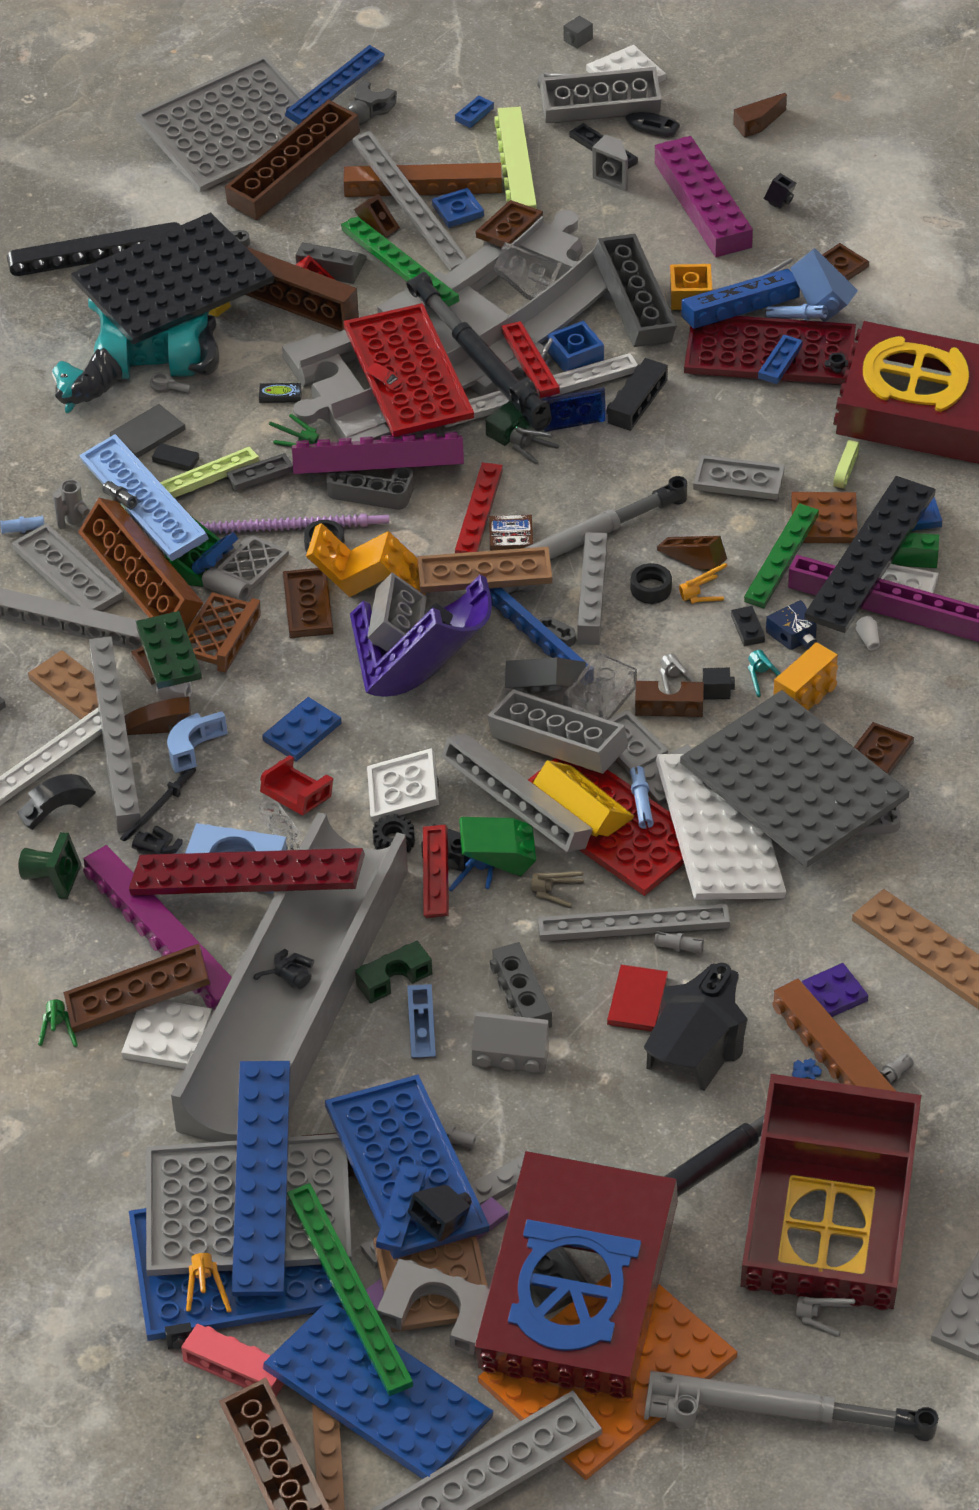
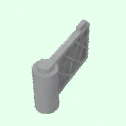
[202,535,289,601]

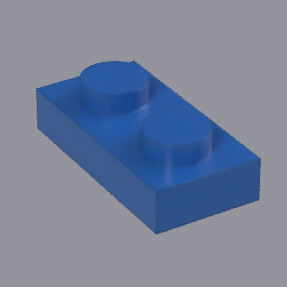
[455,95,494,128]

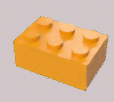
[773,642,838,711]

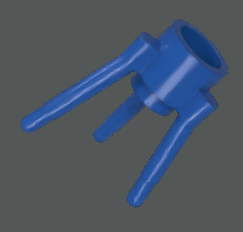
[449,858,495,891]

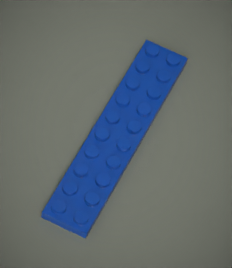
[232,1061,290,1296]

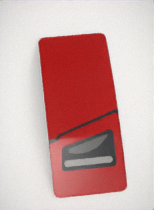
[364,363,403,390]

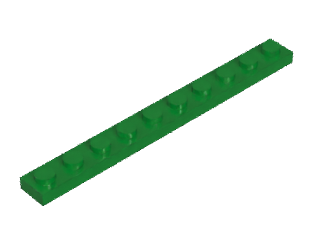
[341,216,460,307]
[287,1183,413,1396]

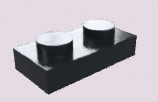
[731,606,765,646]

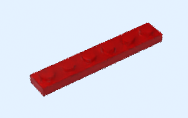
[501,321,560,398]
[455,462,503,553]

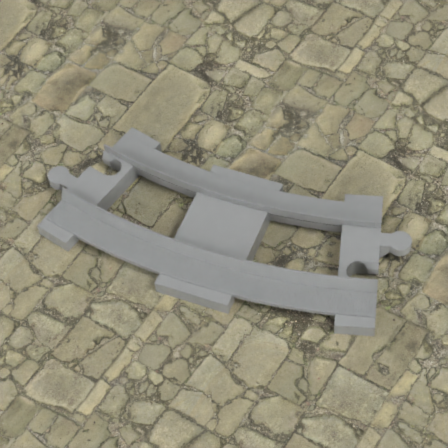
[282,210,614,441]

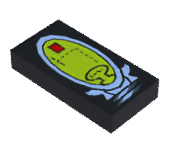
[259,383,302,403]

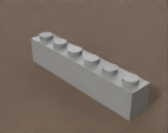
[577,532,607,645]

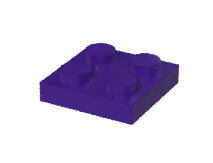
[802,963,868,1017]

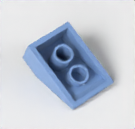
[790,248,858,322]

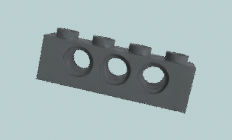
[490,942,552,1028]

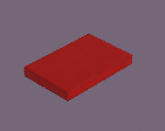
[607,964,668,1032]

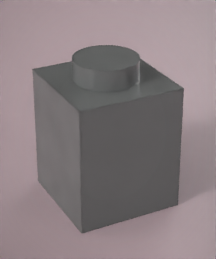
[563,16,593,49]

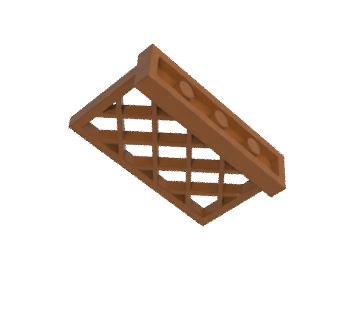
[187,592,261,673]

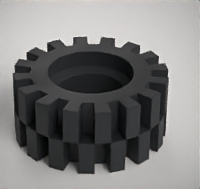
[372,814,415,853]

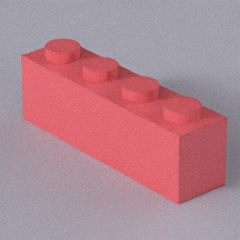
[181,1324,284,1396]

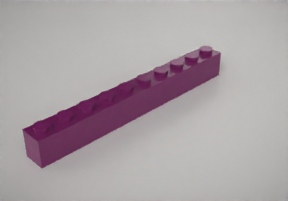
[788,555,979,642]
[83,845,232,1011]

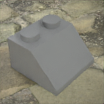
[592,134,628,191]

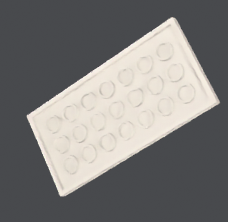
[656,754,786,900]

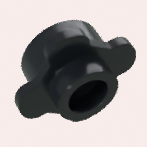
[824,353,848,373]

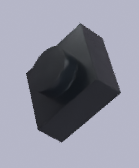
[165,1322,192,1350]

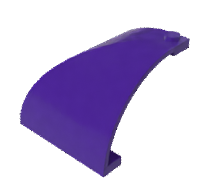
[350,575,492,697]

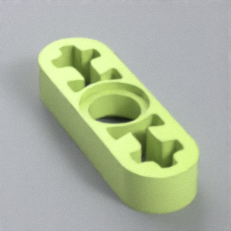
[833,440,860,489]

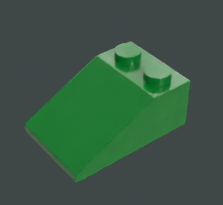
[459,817,536,877]

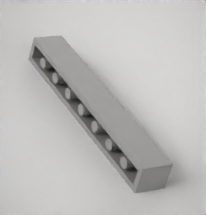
[441,734,593,852]

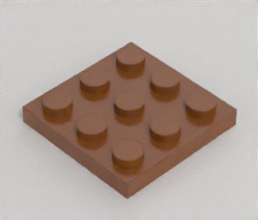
[791,492,858,543]

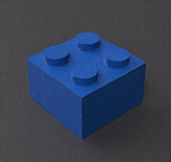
[548,321,604,372]

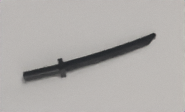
[120,767,196,841]

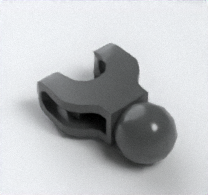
[347,80,397,125]

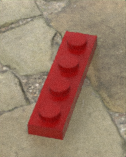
[423,824,449,918]

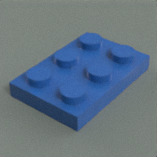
[262,697,342,762]

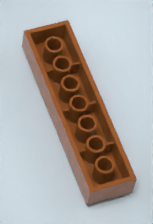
[78,497,203,631]

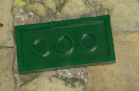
[136,611,202,689]

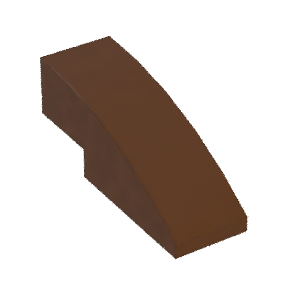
[124,697,191,735]

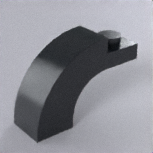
[17,774,96,830]

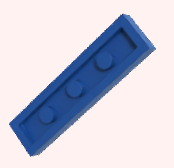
[376,1162,427,1253]

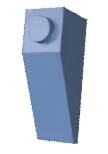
[407,984,436,1058]

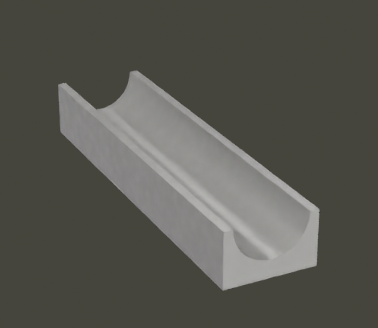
[171,812,408,1142]

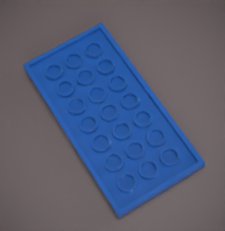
[325,1074,490,1259]
[263,1300,493,1479]

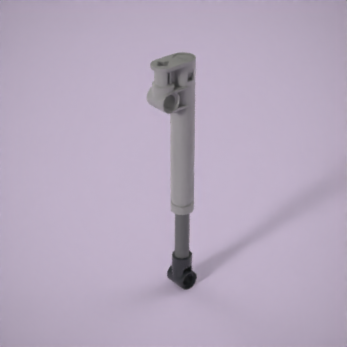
[501,476,687,594]
[644,1371,939,1441]

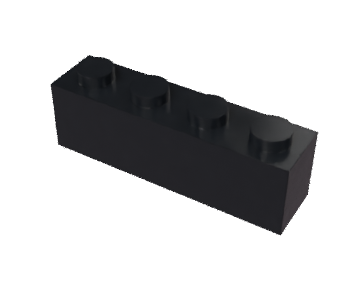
[606,358,668,431]

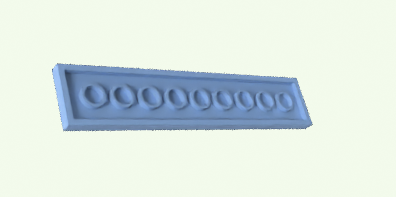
[79,434,209,561]

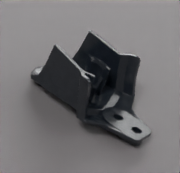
[644,963,748,1091]

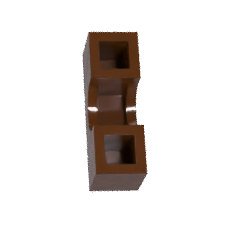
[635,681,704,717]

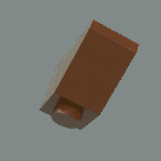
[353,194,400,238]

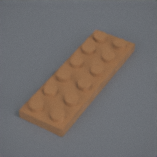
[417,547,553,593]

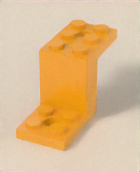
[306,523,425,597]

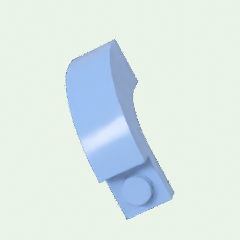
[167,711,228,773]

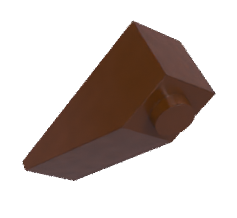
[733,93,787,138]
[657,536,727,571]

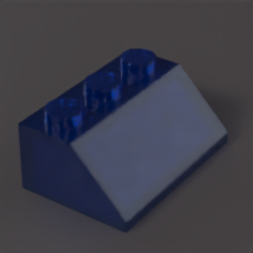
[541,387,605,432]

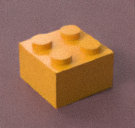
[670,264,712,310]

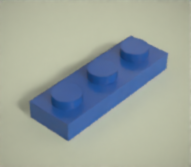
[758,335,803,384]

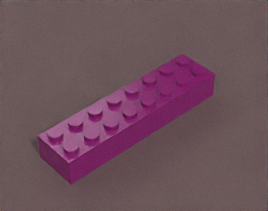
[654,136,753,258]
[292,431,464,474]

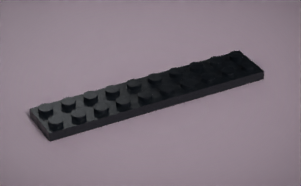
[804,476,936,633]

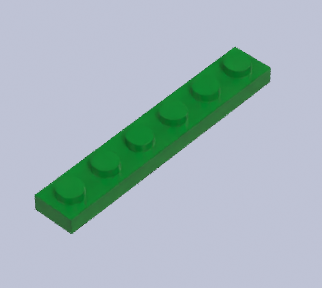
[744,503,819,609]

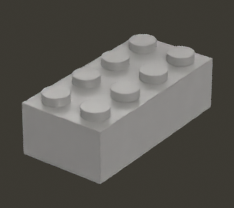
[367,573,427,652]

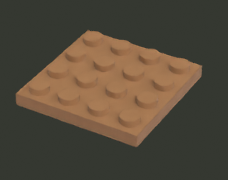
[373,1235,488,1333]

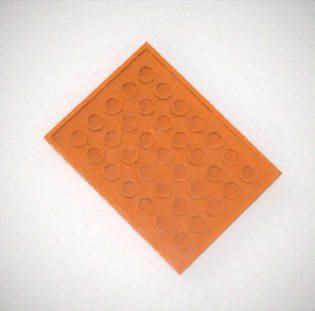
[478,1273,737,1480]

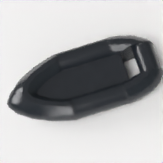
[625,112,680,137]

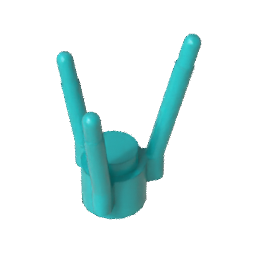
[747,650,781,697]

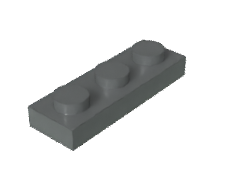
[227,453,293,492]

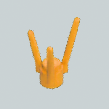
[679,563,728,604]
[186,1253,232,1312]

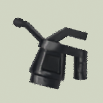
[132,826,183,855]
[253,948,314,989]

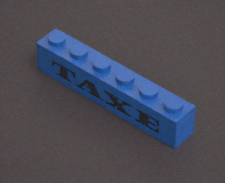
[681,268,800,329]

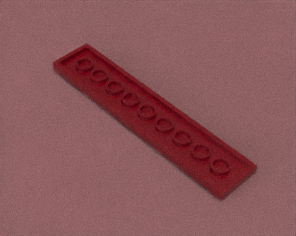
[129,848,365,895]

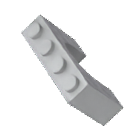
[377,1259,490,1356]

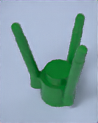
[269,414,319,447]
[38,999,78,1047]

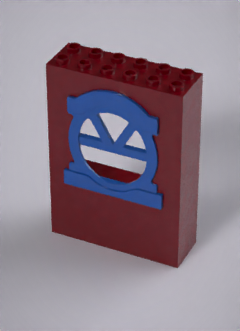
[475,1151,678,1399]

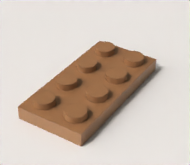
[28,650,98,719]

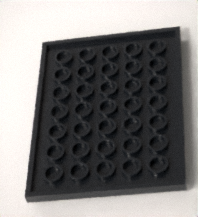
[71,212,275,345]

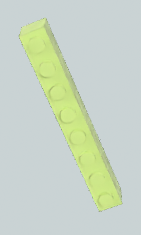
[494,106,537,209]

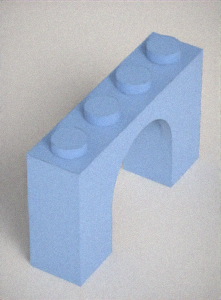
[185,823,287,893]

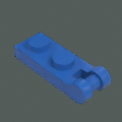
[191,532,238,574]

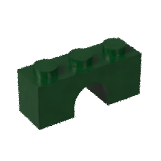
[355,940,433,1004]

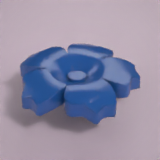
[792,1058,822,1080]

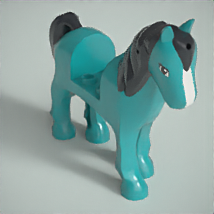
[52,298,219,413]

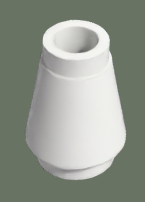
[856,616,880,650]

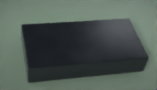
[152,443,199,471]

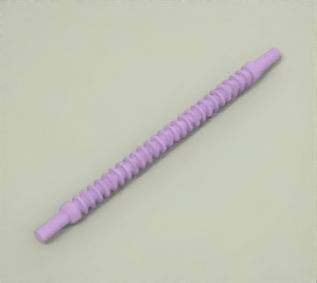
[200,514,389,534]

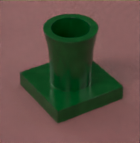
[18,832,82,899]

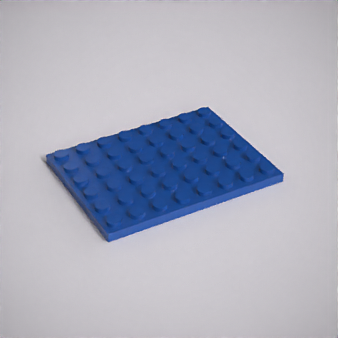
[129,1208,343,1341]

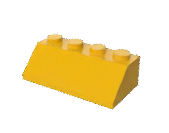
[533,760,634,837]

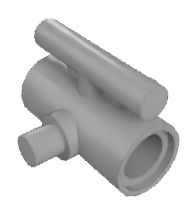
[53,479,90,529]

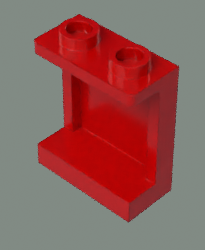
[260,755,334,816]

